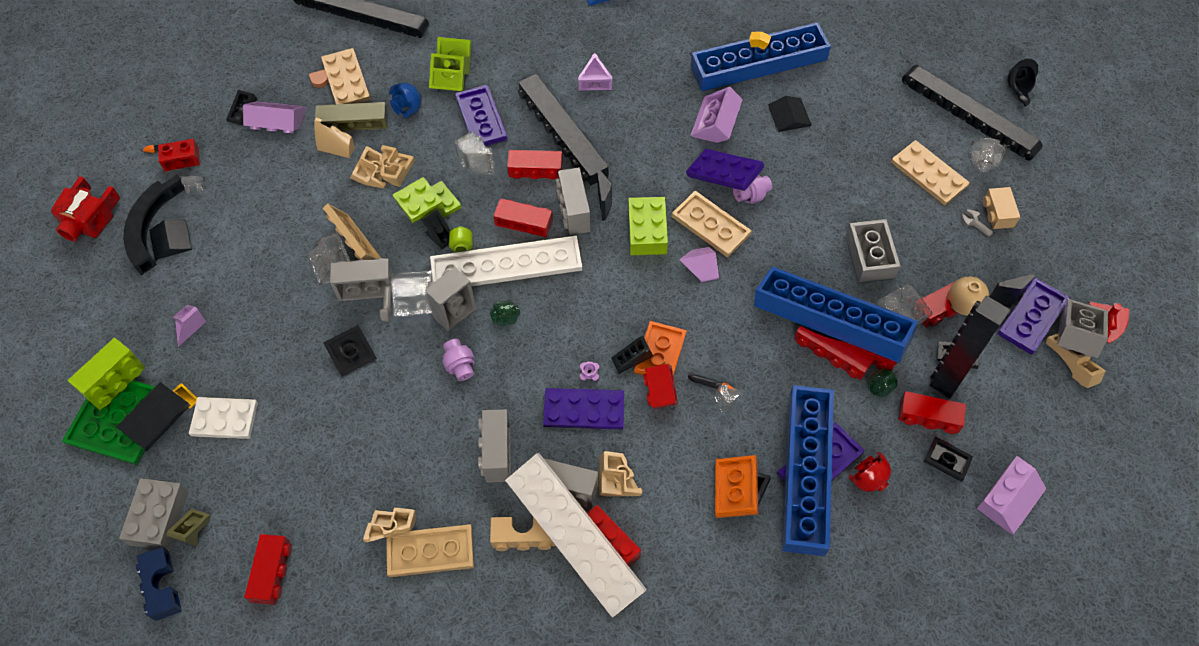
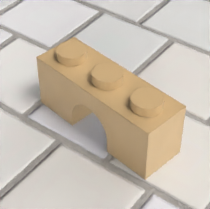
[490,517,555,551]

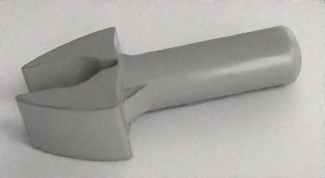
[961,209,993,237]
[380,285,393,322]

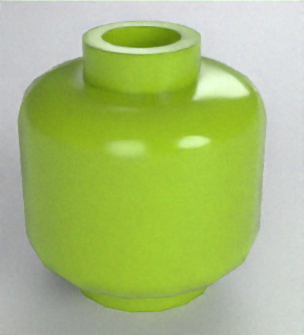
[449,226,473,253]

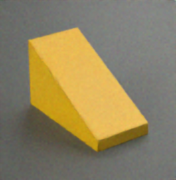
[173,383,197,408]

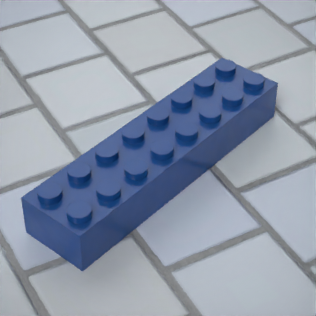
[691,22,831,91]
[754,267,918,363]
[782,385,834,556]

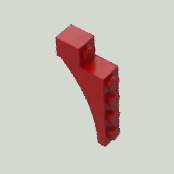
[794,326,897,380]

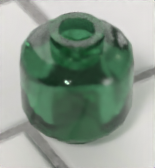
[490,300,520,327]
[868,368,898,397]

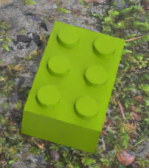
[628,197,668,255]
[67,337,146,410]

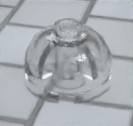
[968,138,1007,172]

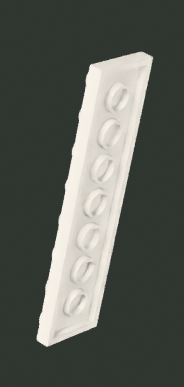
[430,236,582,286]
[505,453,647,618]

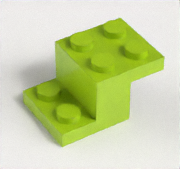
[429,37,472,91]
[392,177,462,223]

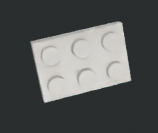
[189,397,258,439]

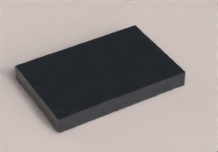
[116,382,191,451]

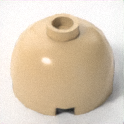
[947,276,990,316]

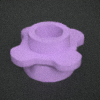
[580,362,599,381]

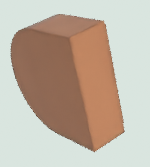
[309,69,329,88]

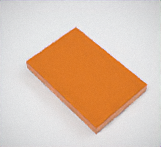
[634,321,687,376]
[715,455,758,518]

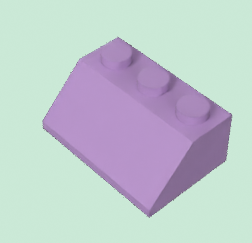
[691,87,743,143]
[243,101,306,133]
[977,456,1046,535]

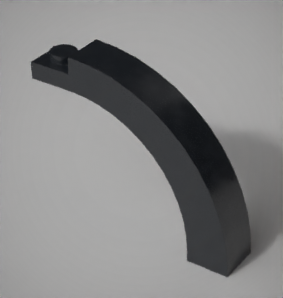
[123,175,187,276]

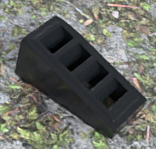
[226,90,258,125]
[611,336,654,374]

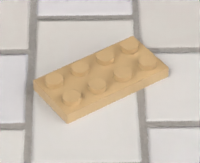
[321,48,371,105]
[891,140,970,206]
[672,191,752,258]
[323,204,381,260]
[387,524,474,577]

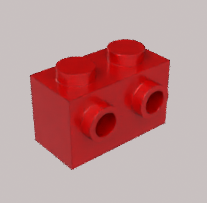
[158,139,200,171]
[643,364,678,409]

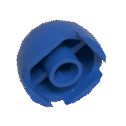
[389,83,422,118]

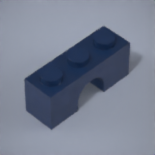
[136,547,182,621]

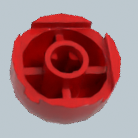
[849,452,891,492]

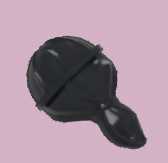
[1007,58,1038,107]

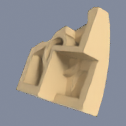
[314,117,355,158]
[381,145,415,187]
[350,146,386,188]
[599,451,642,496]
[363,508,416,542]

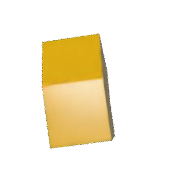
[749,32,771,50]

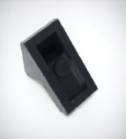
[421,209,451,250]

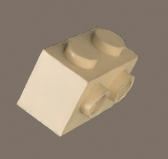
[983,187,1020,229]

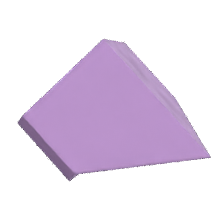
[578,52,612,91]
[679,247,719,282]
[172,305,206,347]

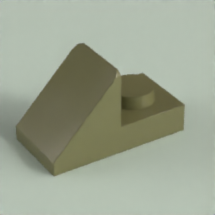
[166,509,210,546]

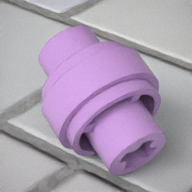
[733,175,772,204]
[442,339,475,381]

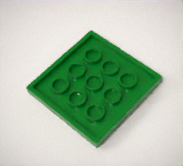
[62,380,155,465]

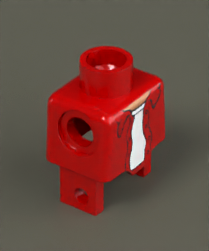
[51,176,121,242]

